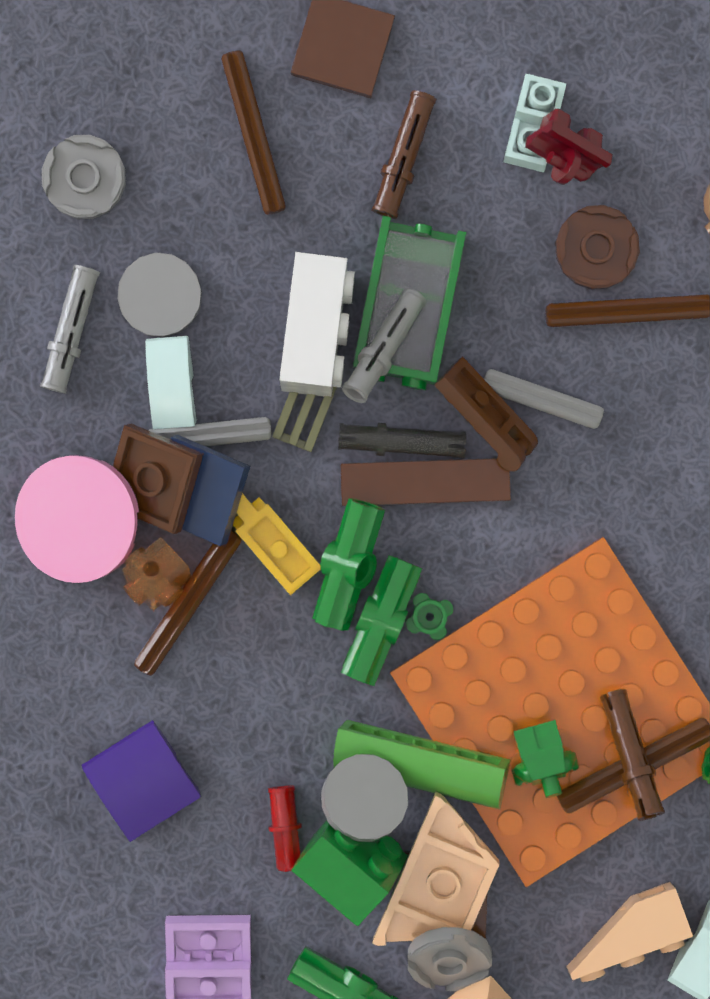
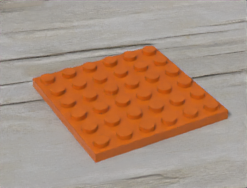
[390,537,710,887]

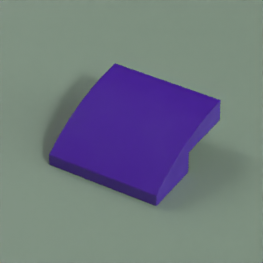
[81,720,201,842]

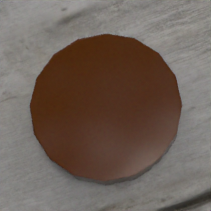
[555,205,640,290]

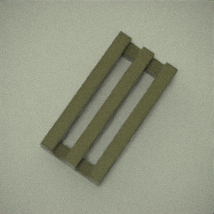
[272,387,337,453]

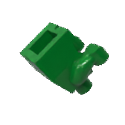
[511,720,579,798]

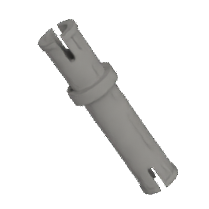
[39,265,100,394]
[342,288,426,403]

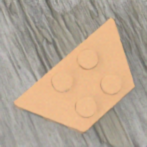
[372,792,500,946]

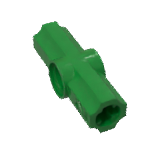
[312,498,385,631]
[341,555,422,686]
[287,945,398,999]

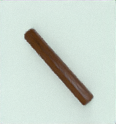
[221,50,286,214]
[545,294,710,327]
[134,530,242,676]
[557,718,710,813]

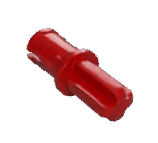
[268,785,302,872]

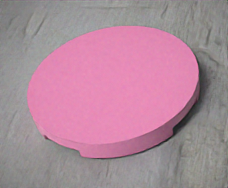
[15,455,139,583]

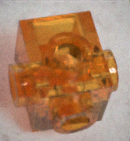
[122,537,191,612]

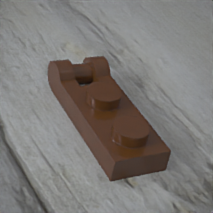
[434,356,538,471]

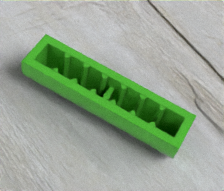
[333,720,511,809]

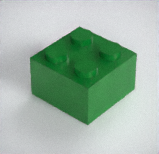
[291,820,408,927]

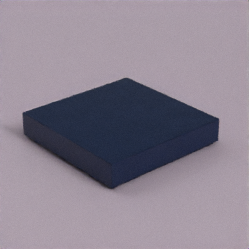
[170,435,251,546]

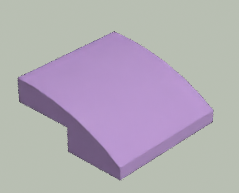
[165,915,251,999]

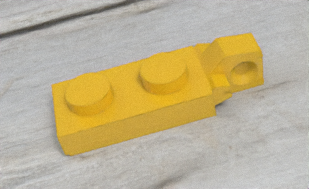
[233,493,321,595]

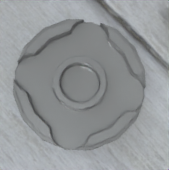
[42,135,126,219]
[117,253,202,338]
[321,754,408,842]
[408,927,492,991]

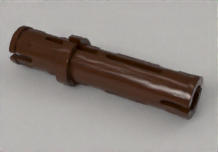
[371,90,437,219]
[600,689,665,821]

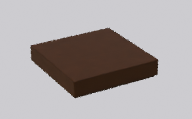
[291,0,395,99]
[113,424,204,534]

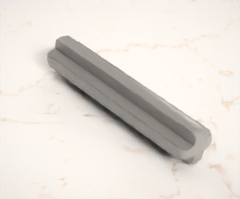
[484,369,604,429]
[148,417,272,446]

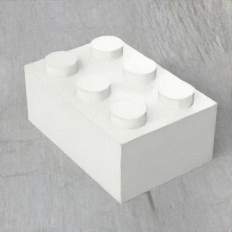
[279,252,355,397]

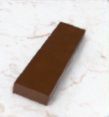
[341,459,511,506]

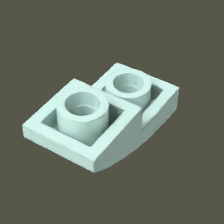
[503,74,566,172]
[145,336,197,429]

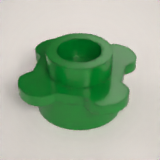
[406,593,453,640]

